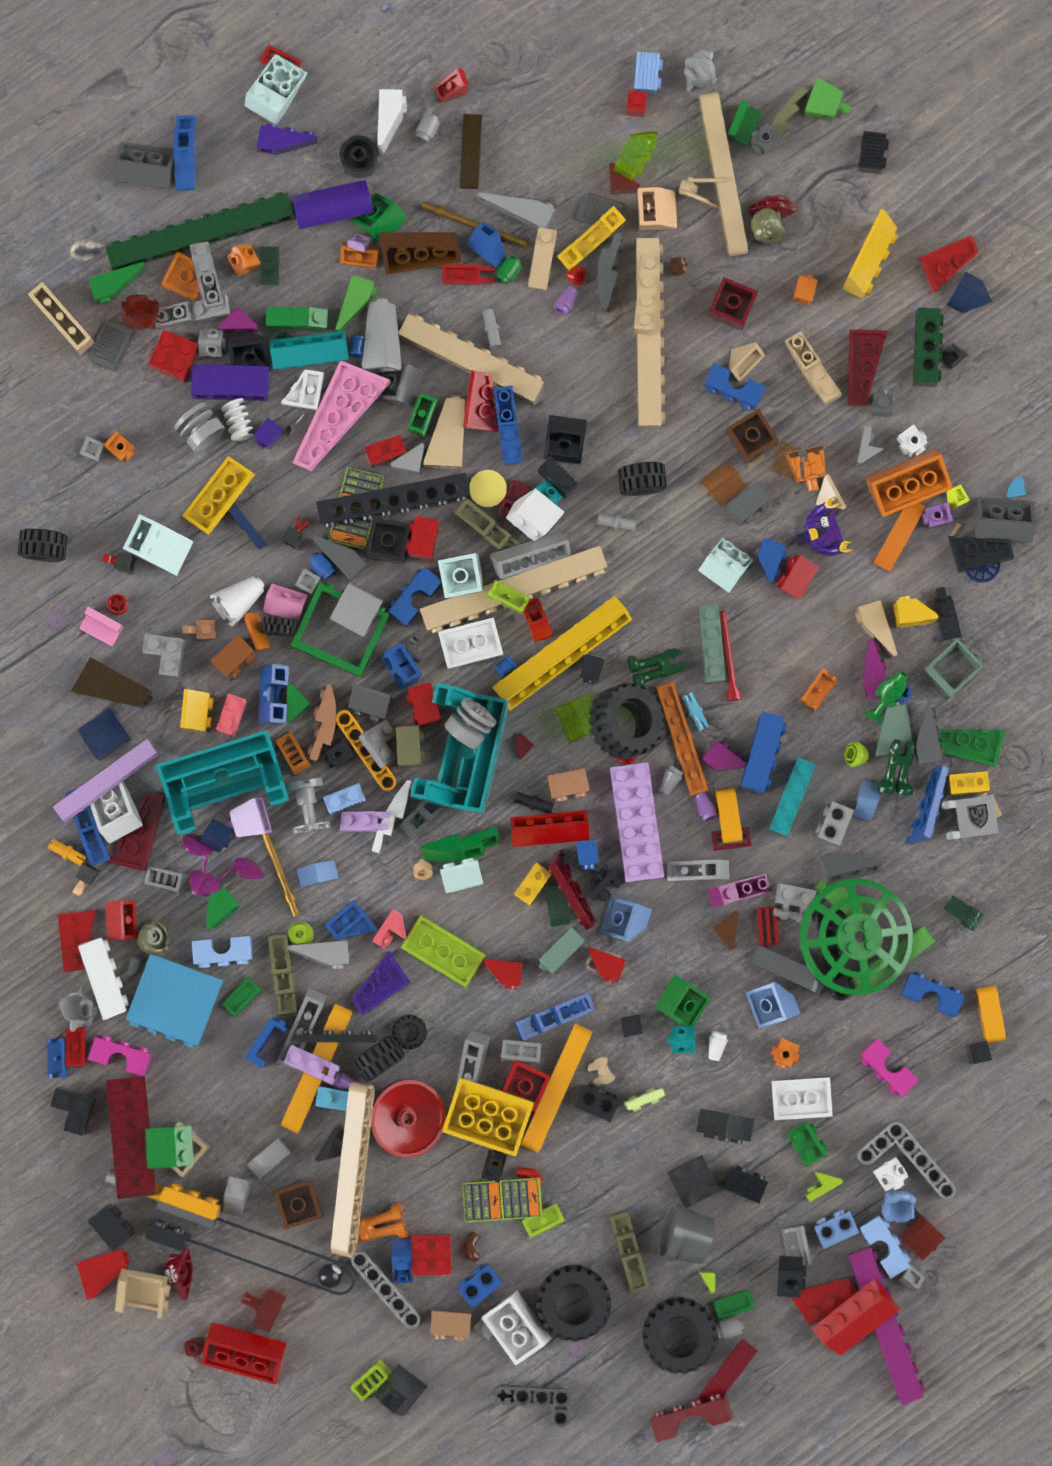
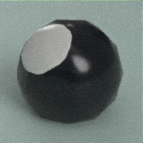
[319,1263,342,1288]

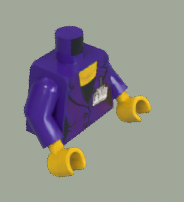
[796,496,853,556]

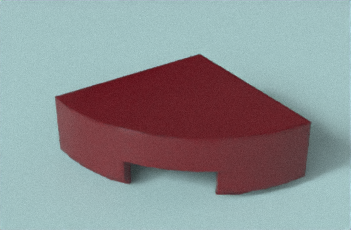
[515,733,534,760]

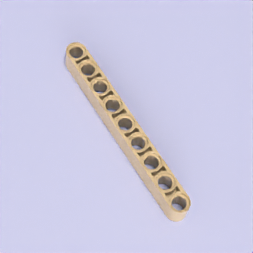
[699,91,748,257]
[331,1082,374,1257]

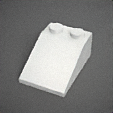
[378,89,407,155]
[90,781,143,843]

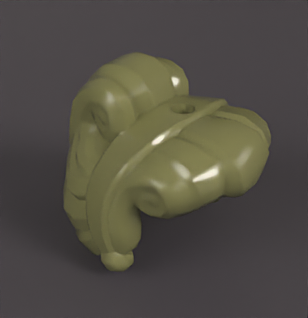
[750,208,785,244]
[136,919,170,954]

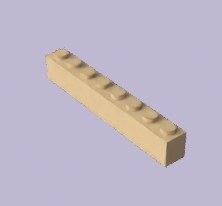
[398,314,544,405]

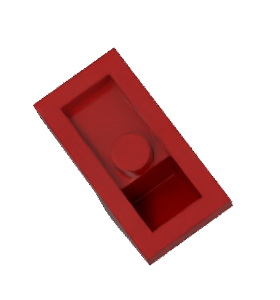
[434,68,470,103]

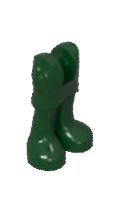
[627,648,686,688]
[877,739,915,796]

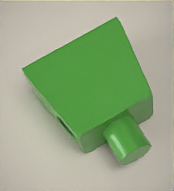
[804,78,851,121]

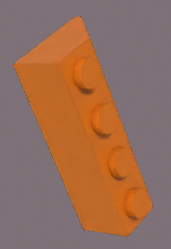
[865,449,953,517]

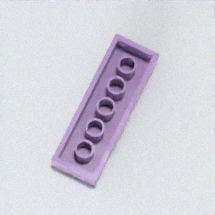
[610,763,664,883]

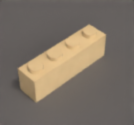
[633,254,660,335]
[28,282,94,355]

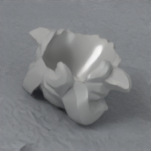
[684,50,717,91]
[58,985,98,1032]

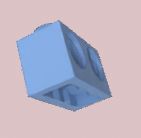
[813,1209,859,1249]

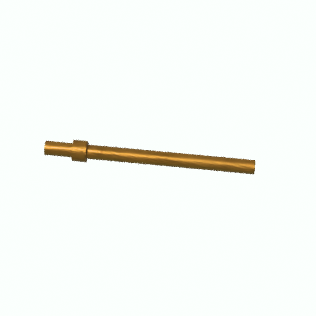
[421,201,529,248]
[261,833,300,917]

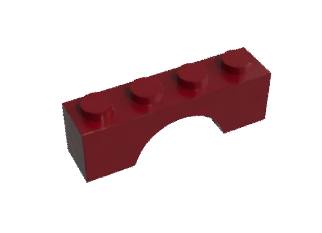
[650,1393,733,1443]

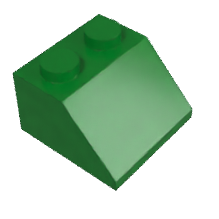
[351,193,407,244]
[206,887,241,931]
[655,975,711,1026]
[145,1126,194,1169]

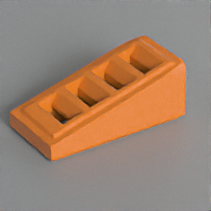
[275,731,312,775]

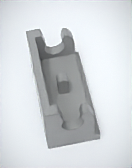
[501,1040,541,1065]
[781,1225,812,1265]

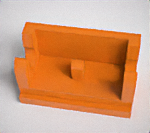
[800,668,837,712]

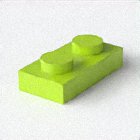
[522,1203,565,1238]

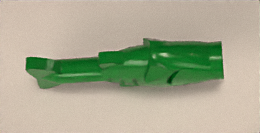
[865,670,909,725]

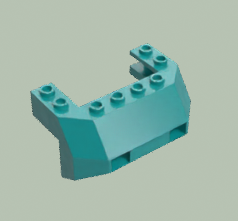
[410,683,509,814]
[156,730,289,835]

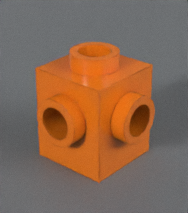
[227,244,261,276]
[770,1038,800,1069]

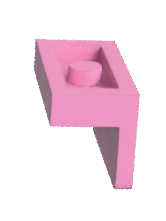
[263,584,308,623]
[80,607,124,646]

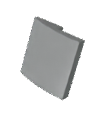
[330,583,383,637]

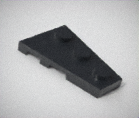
[948,536,1014,573]

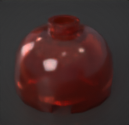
[121,294,159,331]

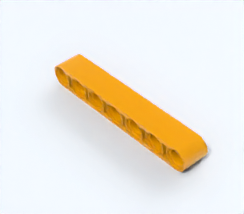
[280,1003,353,1134]
[520,1023,593,1153]

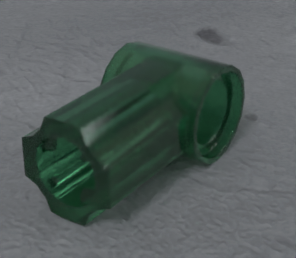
[943,895,985,931]

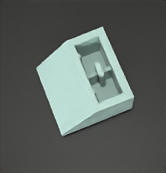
[698,538,753,593]
[440,858,484,894]

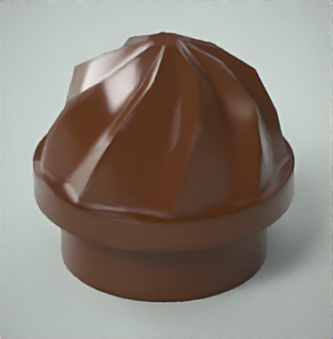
[669,257,688,276]

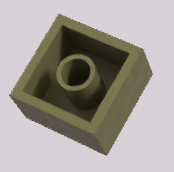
[396,726,426,769]

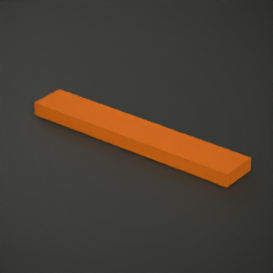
[655,681,709,797]

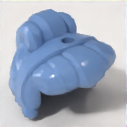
[882,1190,916,1223]

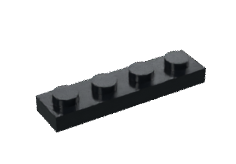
[298,1031,377,1042]

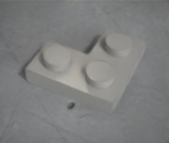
[358,720,396,768]

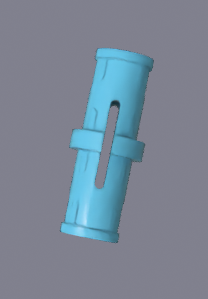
[682,692,710,732]

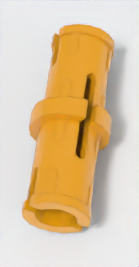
[48,838,88,866]

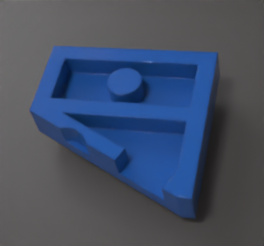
[325,901,378,940]

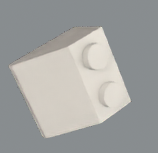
[506,488,564,541]

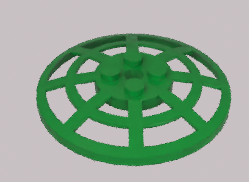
[799,879,913,995]

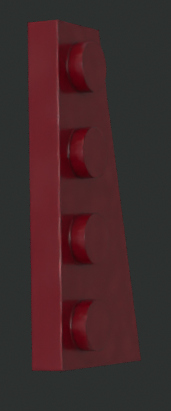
[847,329,888,406]
[108,792,166,872]
[548,849,596,930]

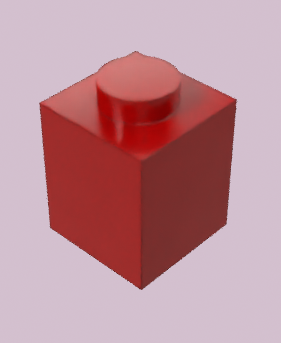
[625,90,647,117]

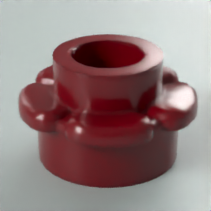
[184,1338,203,1357]

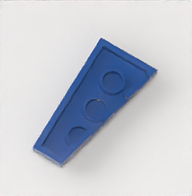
[905,765,949,845]

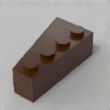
[379,232,461,275]

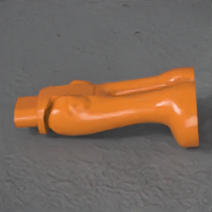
[357,1202,408,1242]

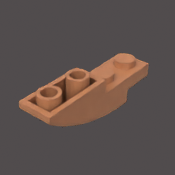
[307,684,337,763]

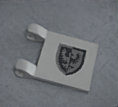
[941,795,999,840]

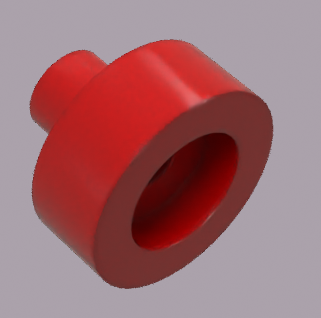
[566,266,586,286]

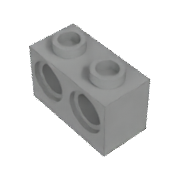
[815,802,854,847]

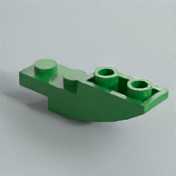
[421,826,500,862]

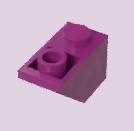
[702,741,747,772]

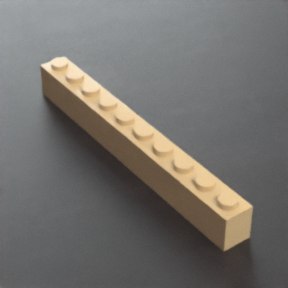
[636,238,665,429]
[420,546,608,634]

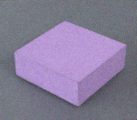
[347,233,373,252]

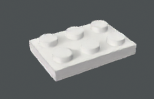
[438,618,503,669]
[771,1077,833,1120]

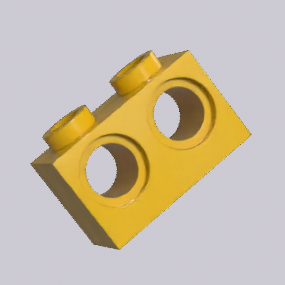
[947,771,990,796]
[514,863,551,906]

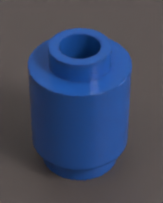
[308,552,336,580]

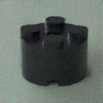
[339,135,378,178]

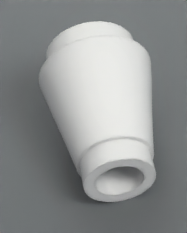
[708,1031,728,1061]

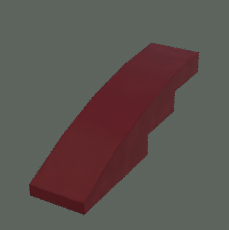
[694,1339,758,1402]

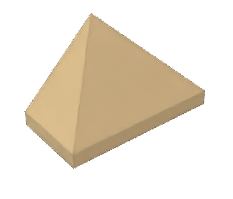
[729,342,766,382]
[816,474,846,512]

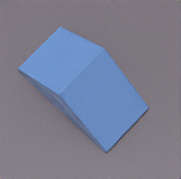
[852,779,880,821]
[297,860,339,888]

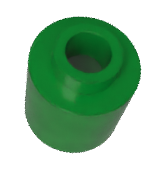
[495,256,522,285]

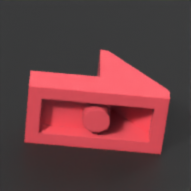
[372,909,407,949]

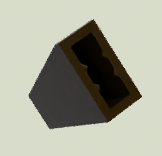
[71,657,153,709]

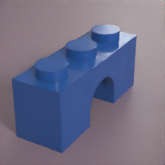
[704,363,766,411]
[388,567,442,628]
[258,664,289,725]
[900,971,964,1017]

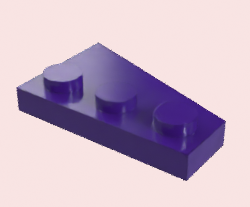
[352,951,411,1016]

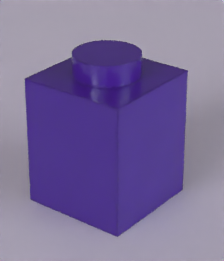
[253,418,284,450]

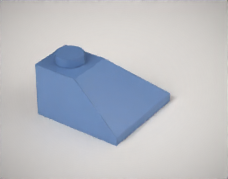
[599,896,652,942]
[745,982,800,1029]

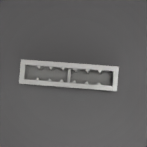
[490,532,571,579]

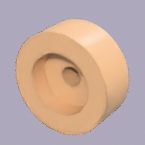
[413,859,433,880]

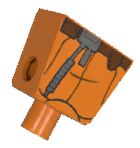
[785,445,825,492]

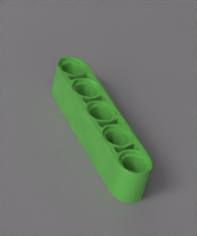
[848,926,935,997]

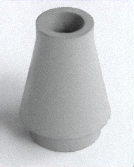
[659,765,683,795]

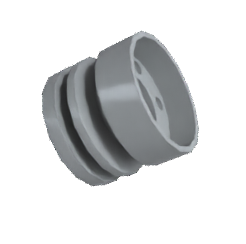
[174,403,225,453]
[445,698,496,749]

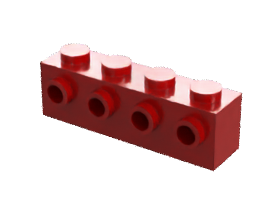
[510,810,590,847]

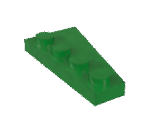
[938,729,1005,767]

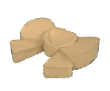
[587,1057,616,1086]

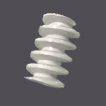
[221,398,254,441]

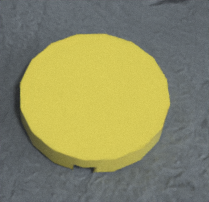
[469,470,507,508]

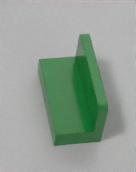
[727,99,762,146]

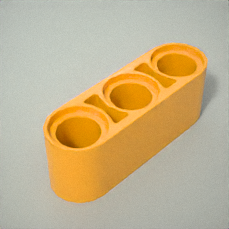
[715,788,743,844]
[976,985,1006,1043]

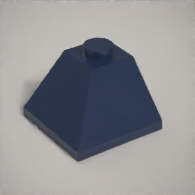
[78,708,131,761]

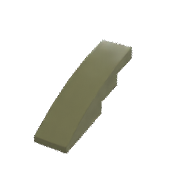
[760,85,808,155]
[455,499,521,551]
[268,934,298,1016]
[609,1209,650,1293]

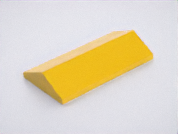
[182,456,255,535]

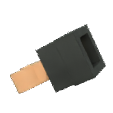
[73,862,101,896]

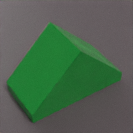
[286,683,311,724]

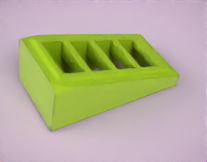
[349,1359,392,1402]

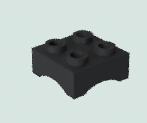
[667,1155,720,1208]

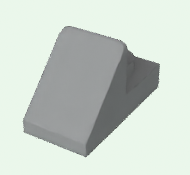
[856,426,883,467]

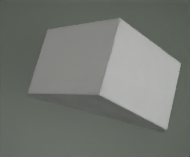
[390,443,425,475]

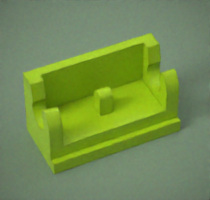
[488,580,530,615]

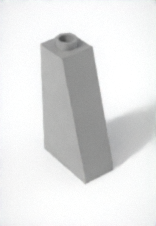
[362,298,402,373]

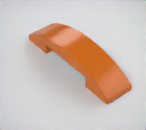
[873,502,926,572]

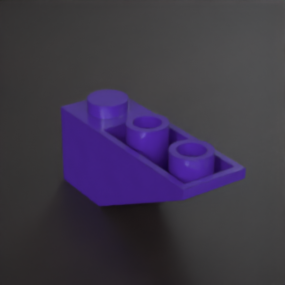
[256,124,318,155]

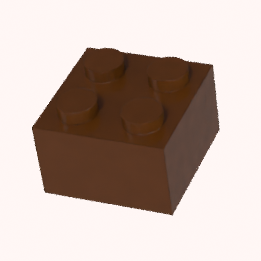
[725,409,779,464]
[274,1179,324,1230]

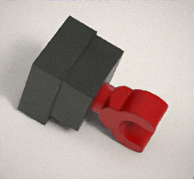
[282,515,309,551]
[102,552,137,575]

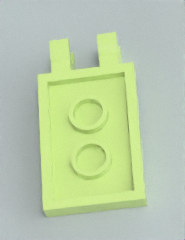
[624,1088,665,1112]

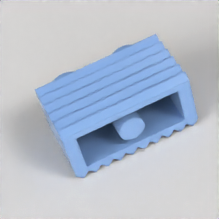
[634,51,663,95]
[323,783,366,816]

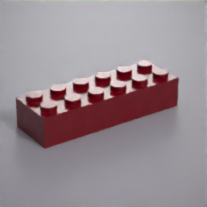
[106,1076,157,1200]

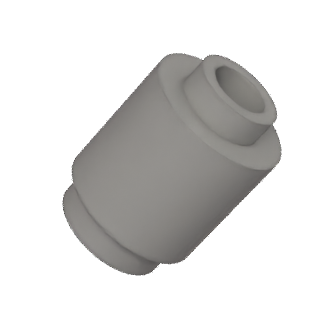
[415,113,440,143]
[715,1315,745,1339]

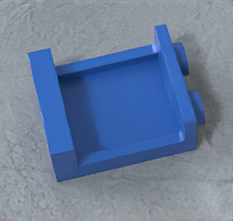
[245,1017,289,1068]

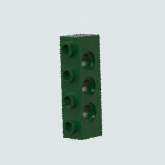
[913,307,944,387]

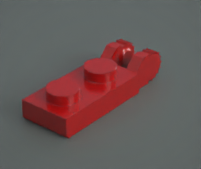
[442,264,495,285]

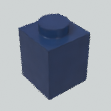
[200,818,233,853]

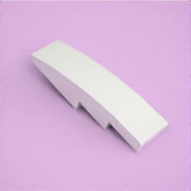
[372,780,412,854]

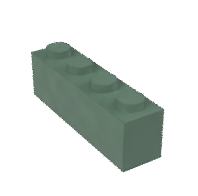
[698,604,726,684]

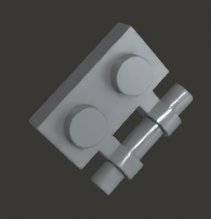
[773,883,816,923]

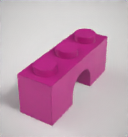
[88,1035,152,1076]
[859,1038,919,1097]

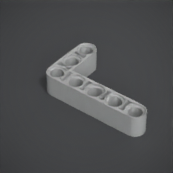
[856,1121,956,1199]

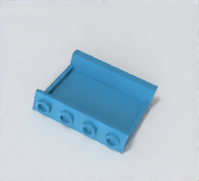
[126,954,224,1049]

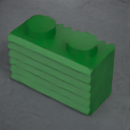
[407,393,438,438]

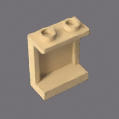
[115,1269,171,1318]

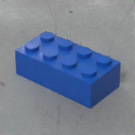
[740,711,787,795]

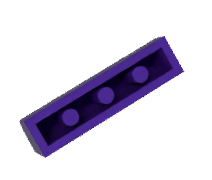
[292,179,373,229]
[191,364,269,401]

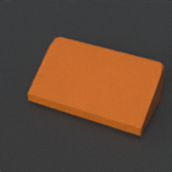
[340,242,380,268]
[243,612,270,652]

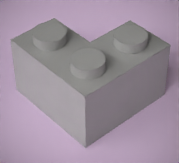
[142,634,185,679]

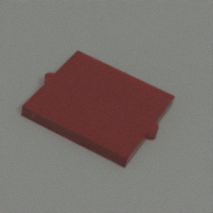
[899,1214,945,1260]

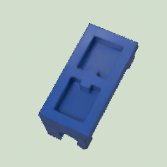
[47,1038,68,1078]

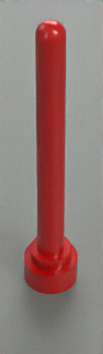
[719,610,742,702]

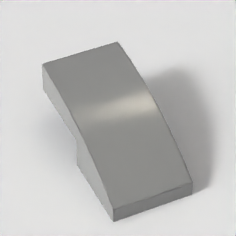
[247,1138,291,1179]

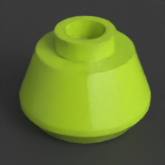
[844,741,869,767]
[287,921,314,945]

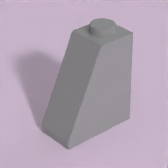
[223,1174,252,1217]

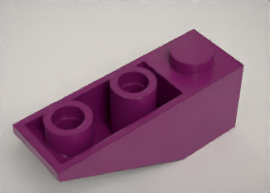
[862,638,890,701]
[707,873,771,909]

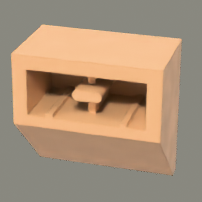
[637,187,677,231]

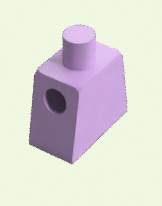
[224,797,272,837]

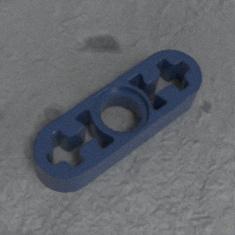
[228,503,267,550]

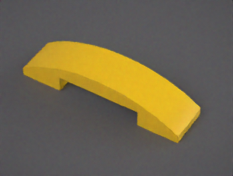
[557,206,626,271]

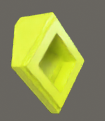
[946,484,970,511]

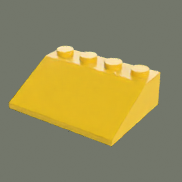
[843,209,898,299]
[442,1077,534,1157]

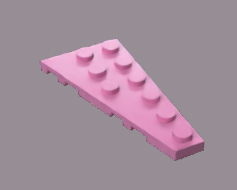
[293,361,391,471]

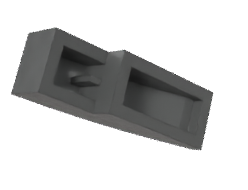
[399,801,446,840]

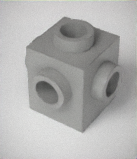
[198,329,227,357]

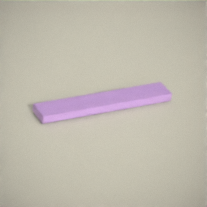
[53,739,158,823]

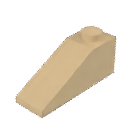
[528,227,557,291]
[855,600,898,658]

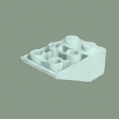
[244,54,307,125]
[123,514,193,576]

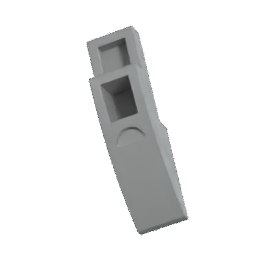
[190,241,224,309]
[153,295,230,328]

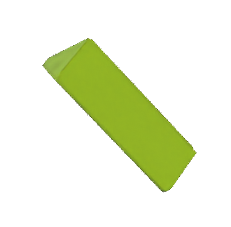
[698,1270,715,1293]

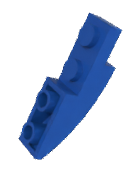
[174,115,197,191]
[494,386,522,465]

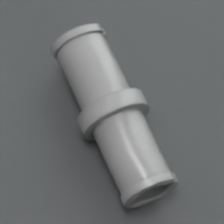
[482,309,502,349]
[597,513,637,531]

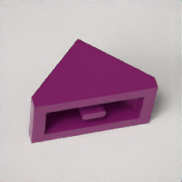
[219,306,258,333]

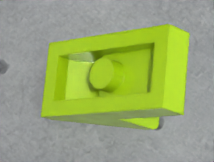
[805,1171,843,1202]

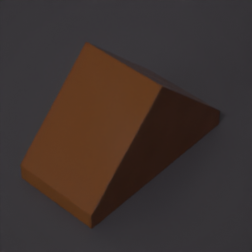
[712,911,739,950]

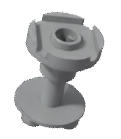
[285,778,331,834]

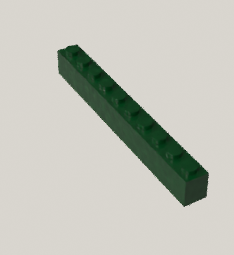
[105,192,295,271]

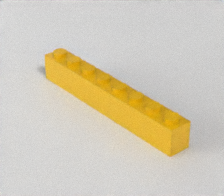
[492,596,632,711]

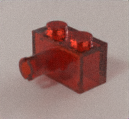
[240,1287,288,1333]

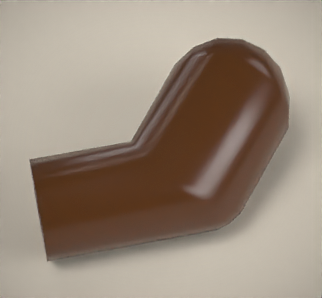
[464,1231,481,1262]

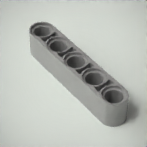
[351,1250,421,1329]

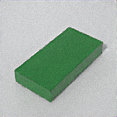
[222,976,262,1018]
[712,1289,755,1320]

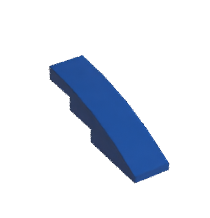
[65,788,110,866]
[514,993,595,1041]

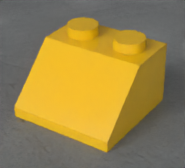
[892,596,938,628]
[180,689,214,733]

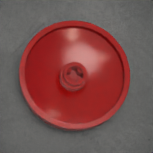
[370,1079,446,1158]

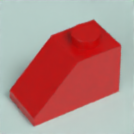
[523,597,553,642]
[588,947,626,984]
[484,959,523,990]

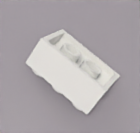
[481,1290,552,1365]

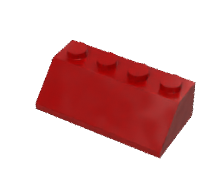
[812,1278,900,1356]
[201,1322,287,1385]

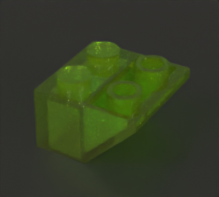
[613,131,658,181]
[553,693,593,744]

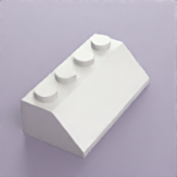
[78,937,129,1020]

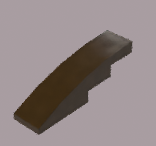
[460,114,482,189]

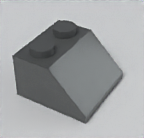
[376,363,424,408]
[348,684,392,722]

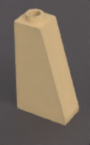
[424,395,466,470]

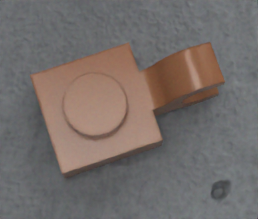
[182,619,216,640]

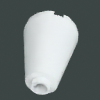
[210,576,264,626]

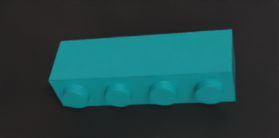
[270,331,349,370]
[768,758,816,837]

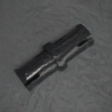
[514,792,554,814]

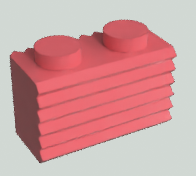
[216,694,247,737]

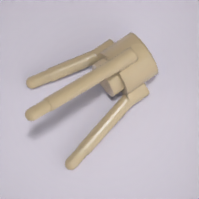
[679,177,727,208]

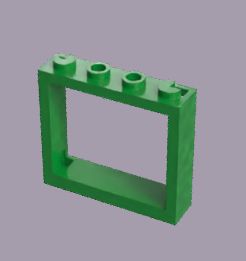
[291,582,390,679]

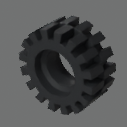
[261,616,297,636]
[392,1015,427,1050]

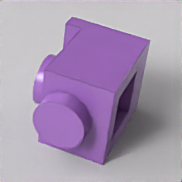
[922,502,953,529]

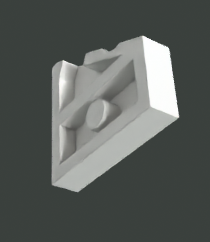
[281,370,324,411]

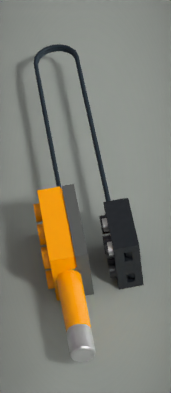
[106,1168,356,1295]

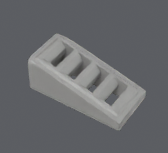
[144,865,188,893]

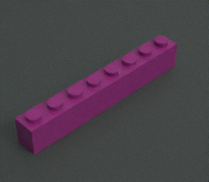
[847,1247,925,1405]

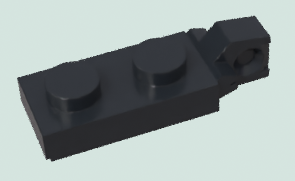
[934,587,962,641]

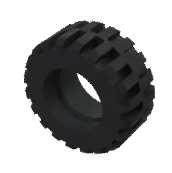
[588,683,664,759]
[537,1265,611,1342]
[642,1297,718,1374]

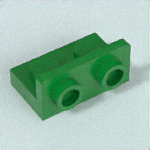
[786,1121,828,1167]

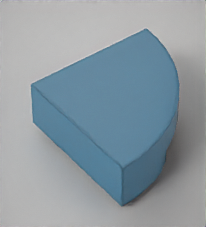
[1006,477,1026,499]

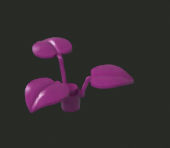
[182,834,264,897]

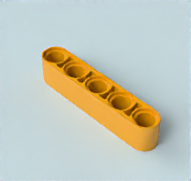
[336,710,397,792]

